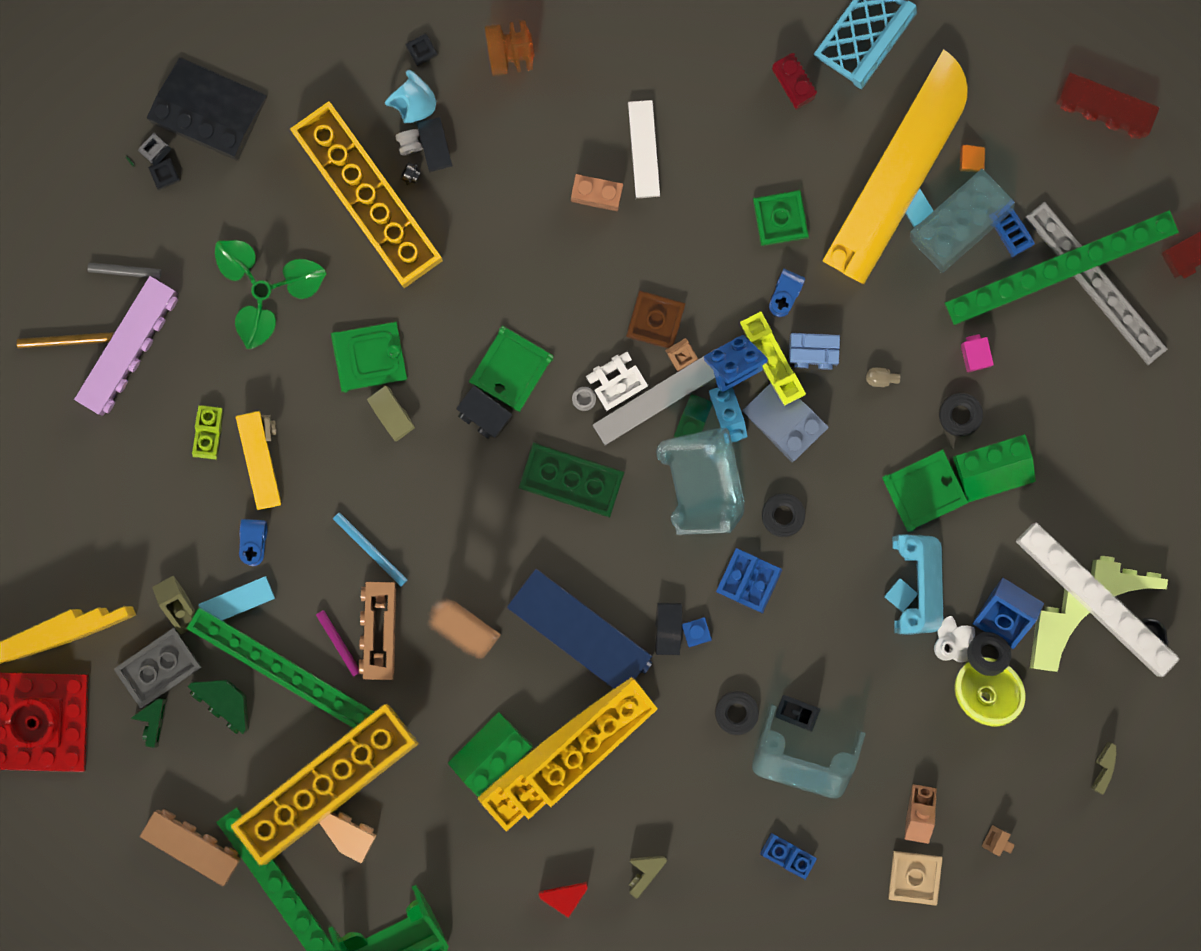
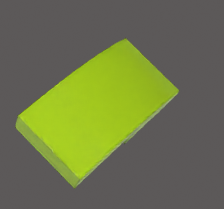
[192,405,223,459]

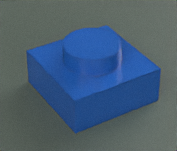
[682,617,712,647]

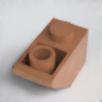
[905,784,937,844]

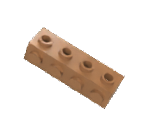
[140,809,241,887]

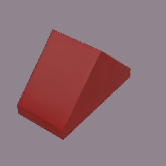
[539,882,588,918]

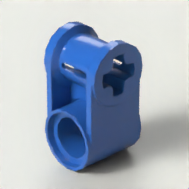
[769,269,806,317]
[239,519,267,566]

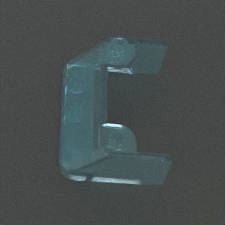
[752,704,866,799]

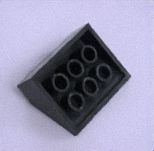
[147,58,267,161]

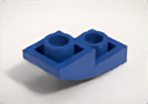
[760,833,817,880]

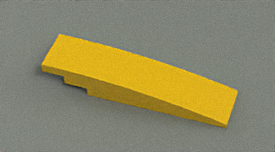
[0,606,136,664]
[477,677,658,832]

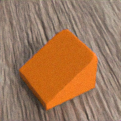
[960,145,985,172]

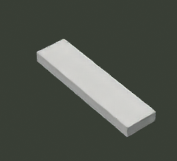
[628,100,660,198]

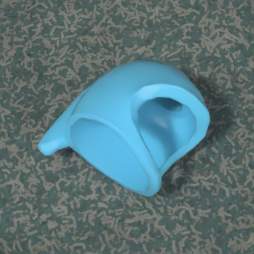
[385,70,436,123]

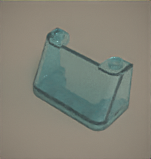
[657,428,744,535]

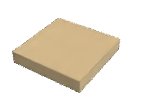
[888,850,942,905]

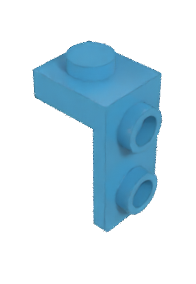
[709,387,748,444]

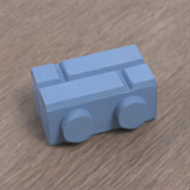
[789,333,840,370]

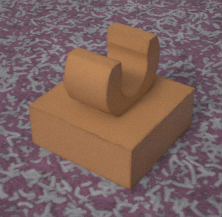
[982,825,1015,856]

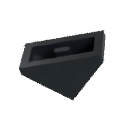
[775,695,821,732]

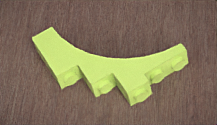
[1030,556,1168,672]

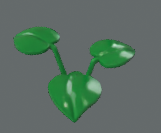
[215,240,326,349]

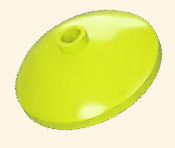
[955,658,1025,726]

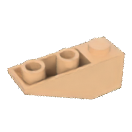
[319,812,377,863]

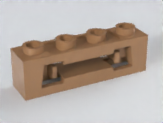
[359,582,396,680]

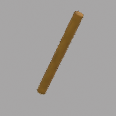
[17,332,114,348]

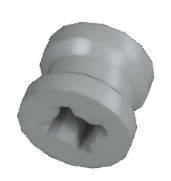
[395,129,423,155]

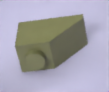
[152,576,196,635]

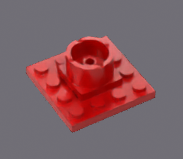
[0,672,88,772]

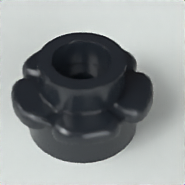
[400,162,421,185]

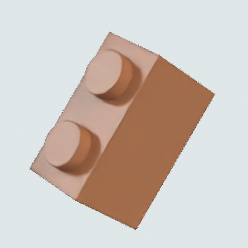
[571,174,623,211]

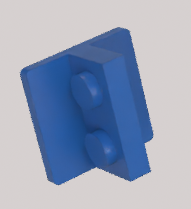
[704,335,768,392]

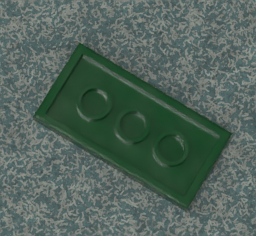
[518,443,625,518]

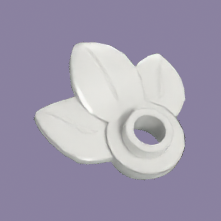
[934,616,975,662]

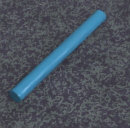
[333,512,407,586]

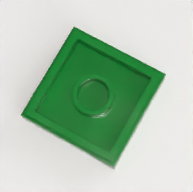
[753,190,809,246]

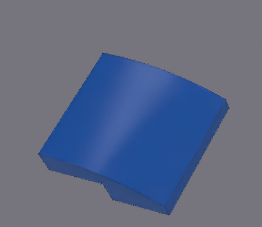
[716,548,783,613]

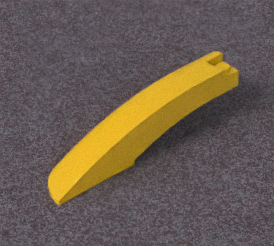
[823,50,967,284]

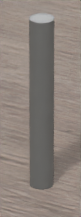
[88,263,161,279]

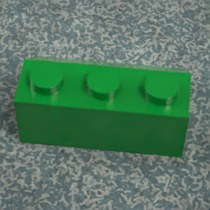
[952,434,1036,503]
[448,712,533,797]

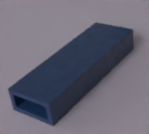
[507,569,653,689]

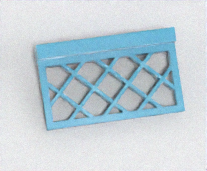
[814,0,917,89]

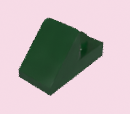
[130,698,167,748]

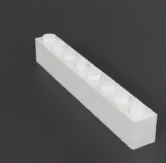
[1015,523,1179,677]

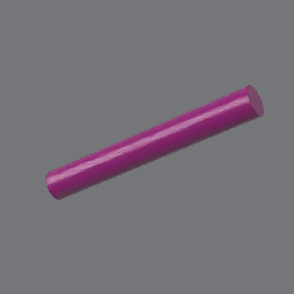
[316,610,359,677]

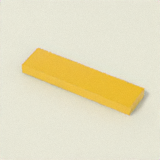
[236,411,282,510]

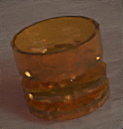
[485,20,534,76]

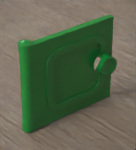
[331,322,407,393]
[469,326,554,412]
[882,450,968,532]

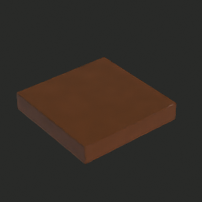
[626,290,686,349]

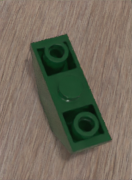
[187,680,249,734]

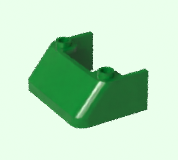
[328,885,449,951]

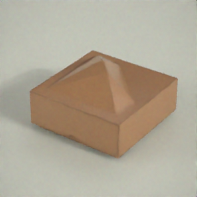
[665,338,698,372]

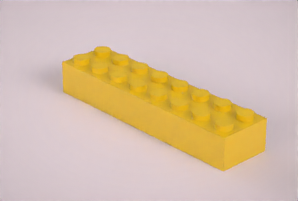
[290,101,443,288]
[231,704,419,865]

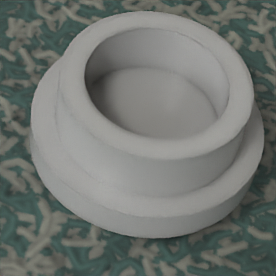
[572,387,596,411]

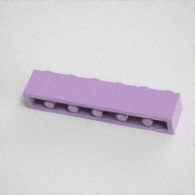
[74,276,178,416]

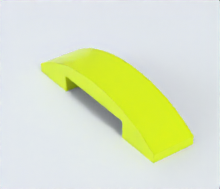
[740,312,806,406]

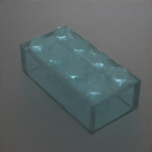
[910,168,1015,273]

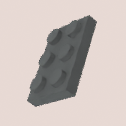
[114,628,202,709]

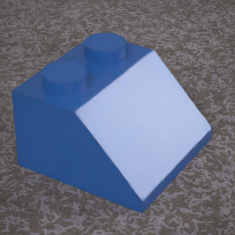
[973,578,1044,649]

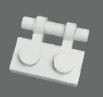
[586,352,648,411]

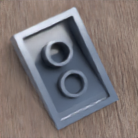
[742,383,829,462]

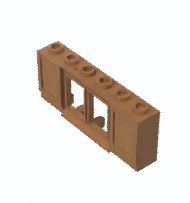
[430,601,501,659]

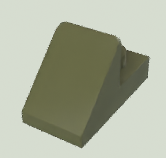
[629,856,667,899]

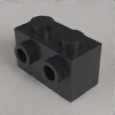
[456,386,513,439]

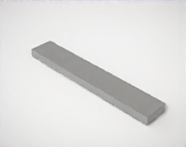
[593,351,715,445]

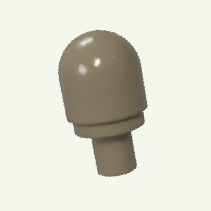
[866,368,900,387]

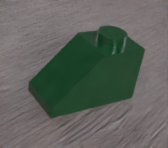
[673,393,713,447]

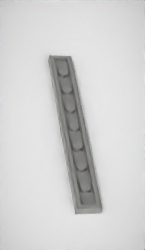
[1025,202,1168,365]

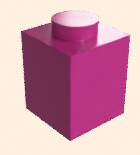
[961,334,994,372]

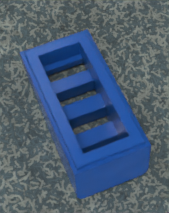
[988,204,1035,257]

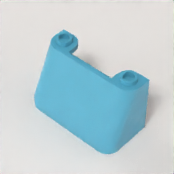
[892,535,943,634]

